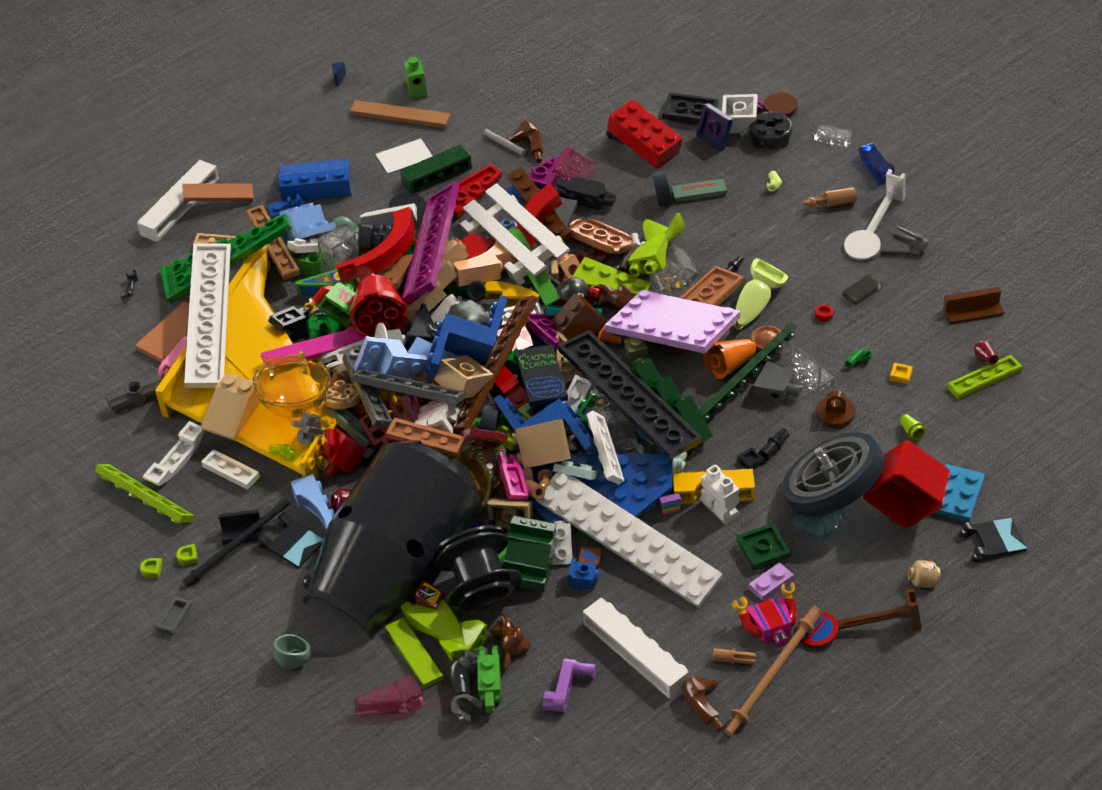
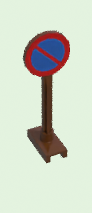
[797,588,922,648]

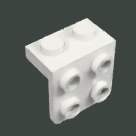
[552,521,572,565]

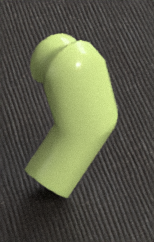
[766,171,782,192]

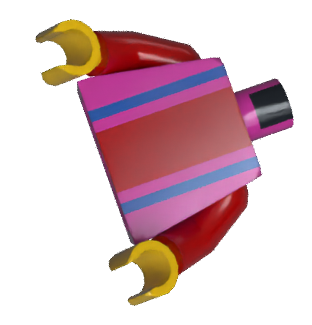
[732,582,797,647]

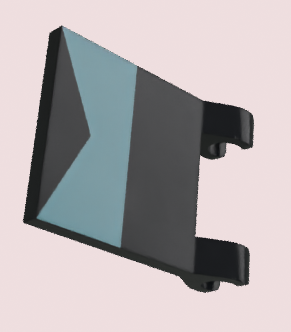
[257,512,324,568]
[960,518,1027,562]

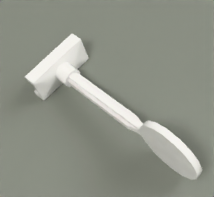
[844,169,906,261]

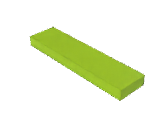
[947,355,1023,400]
[385,617,443,689]

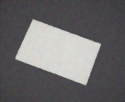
[376,139,432,173]

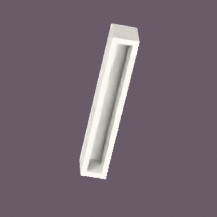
[137,160,219,242]
[583,598,689,699]

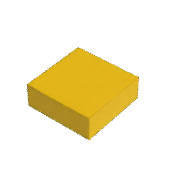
[889,363,913,384]

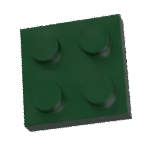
[736,523,791,570]

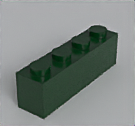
[400,144,472,193]

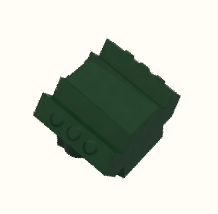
[503,516,556,592]

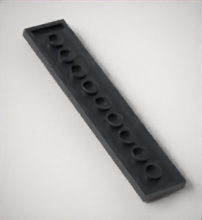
[558,330,702,460]

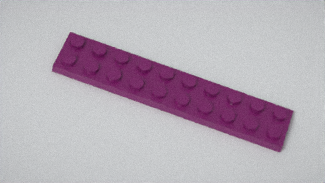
[402,181,460,304]

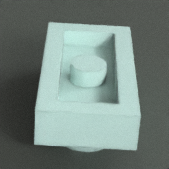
[553,460,598,480]

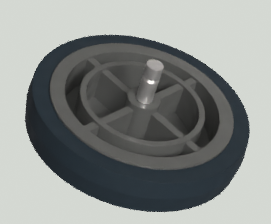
[782,432,884,517]

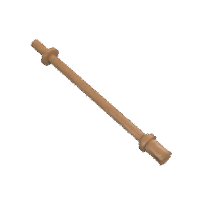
[725,606,823,736]

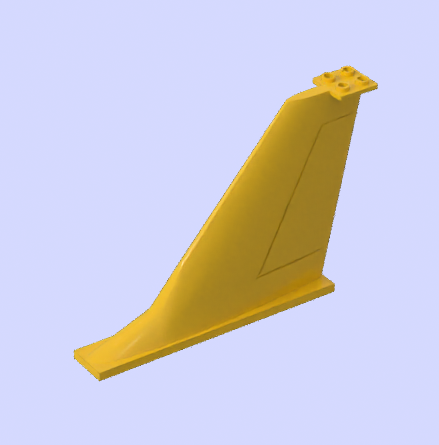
[155,245,339,480]

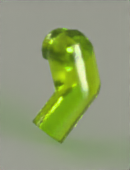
[268,444,295,460]

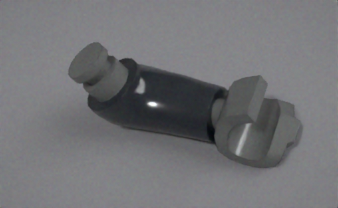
[449,649,483,723]

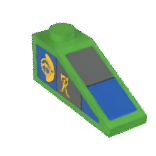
[295,269,356,297]

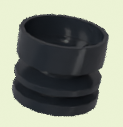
[358,224,393,256]

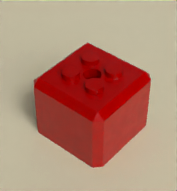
[863,440,951,528]

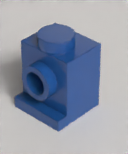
[568,559,600,590]

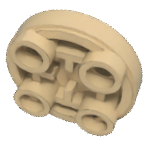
[323,380,361,409]

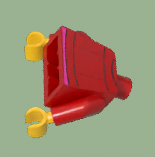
[320,416,367,478]

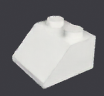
[722,94,758,133]

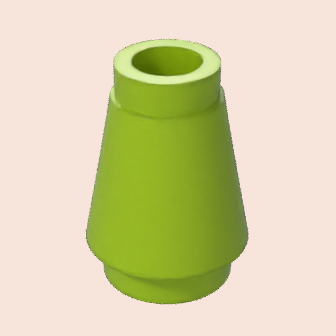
[900,414,926,441]

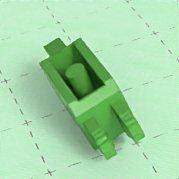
[478,646,501,714]

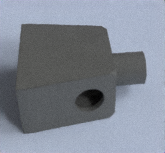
[753,361,802,404]

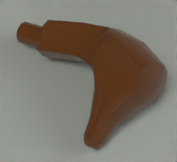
[508,120,543,163]
[682,676,724,732]

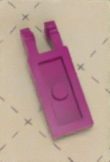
[497,454,529,501]

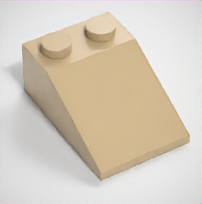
[201,372,264,441]

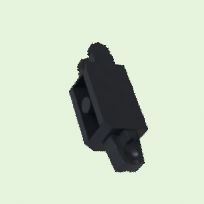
[556,176,616,210]

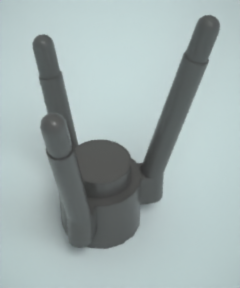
[881,226,928,256]

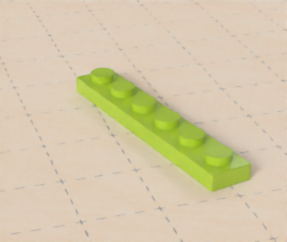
[95,464,194,524]

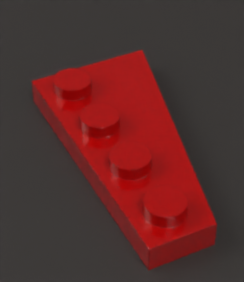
[453,164,502,218]

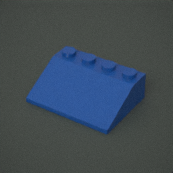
[279,159,351,201]

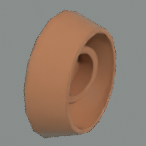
[751,326,781,353]

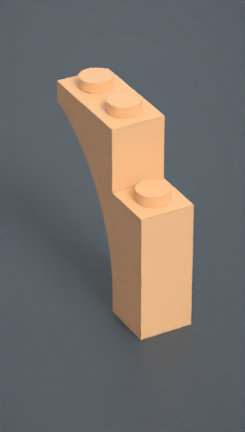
[453,240,517,286]

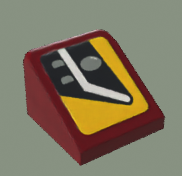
[415,580,444,609]

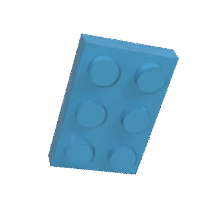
[933,464,985,523]

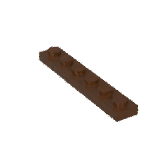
[507,167,572,241]

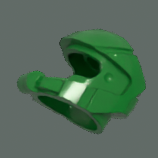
[306,312,342,340]

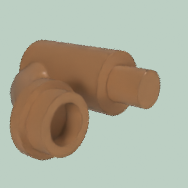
[525,469,553,499]

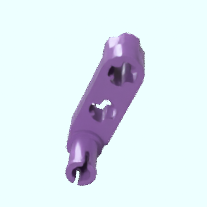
[543,658,596,713]

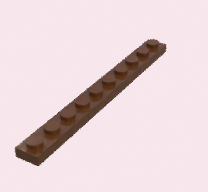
[452,295,537,435]

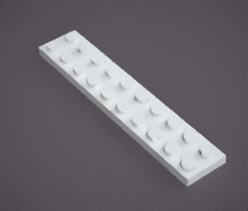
[184,244,231,388]
[536,472,723,608]

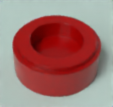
[815,305,834,322]

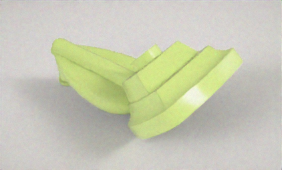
[734,258,788,330]

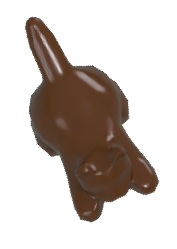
[596,284,634,310]
[489,613,530,670]

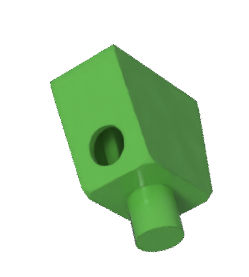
[404,57,428,100]

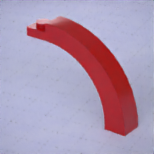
[516,183,563,277]
[335,207,415,283]

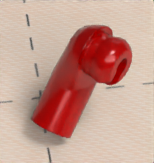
[586,286,601,305]

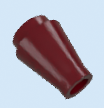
[974,341,999,365]

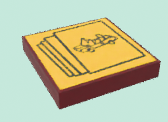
[458,428,508,444]

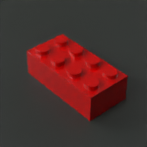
[607,99,683,169]

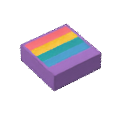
[660,493,681,515]

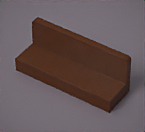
[943,287,1004,324]

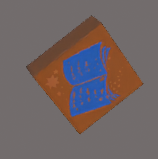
[578,547,602,569]

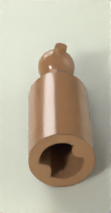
[802,187,856,208]

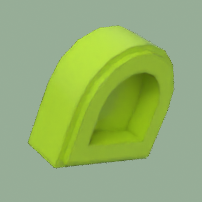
[176,544,198,566]
[140,558,163,579]

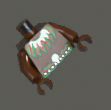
[468,438,518,496]

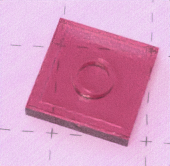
[552,147,598,181]

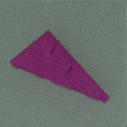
[528,147,574,188]
[525,313,559,350]

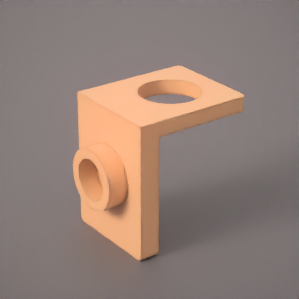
[557,254,580,279]

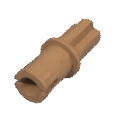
[713,648,756,665]

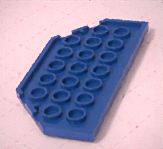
[517,454,674,526]

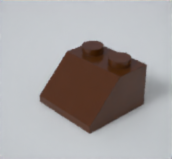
[551,293,607,339]

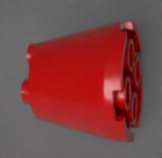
[350,273,407,337]

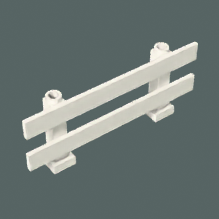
[460,183,570,286]

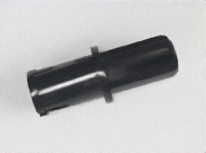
[759,428,790,460]

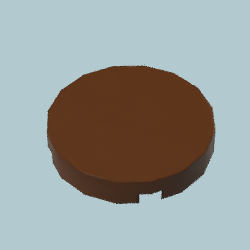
[764,92,798,117]

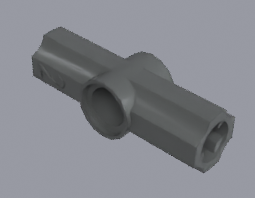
[106,375,162,412]

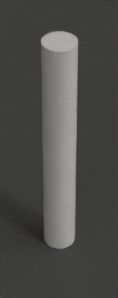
[483,129,526,156]

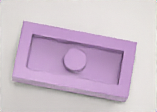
[749,562,794,601]

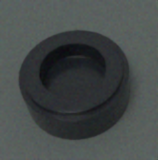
[467,281,486,300]

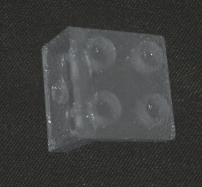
[791,345,835,394]

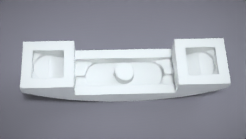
[142,421,205,486]

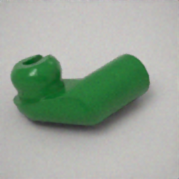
[844,349,873,368]

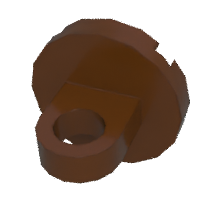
[816,391,855,428]

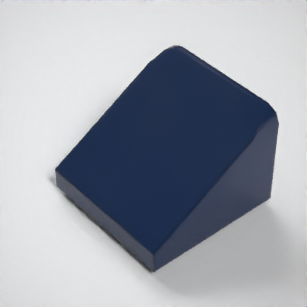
[332,62,346,86]

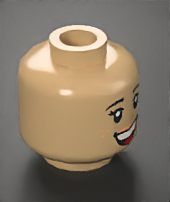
[908,560,940,588]

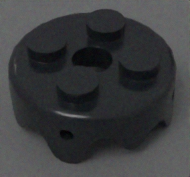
[749,112,792,149]

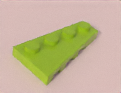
[571,257,651,297]

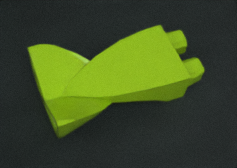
[628,212,685,277]
[401,599,487,661]

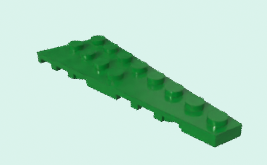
[160,214,292,303]

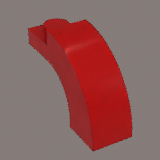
[493,365,528,412]

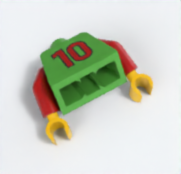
[303,283,355,330]

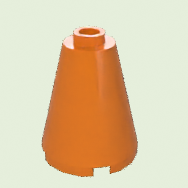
[703,339,756,379]

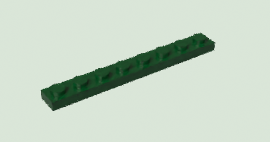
[699,321,797,422]

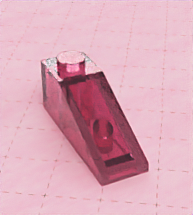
[353,674,424,715]

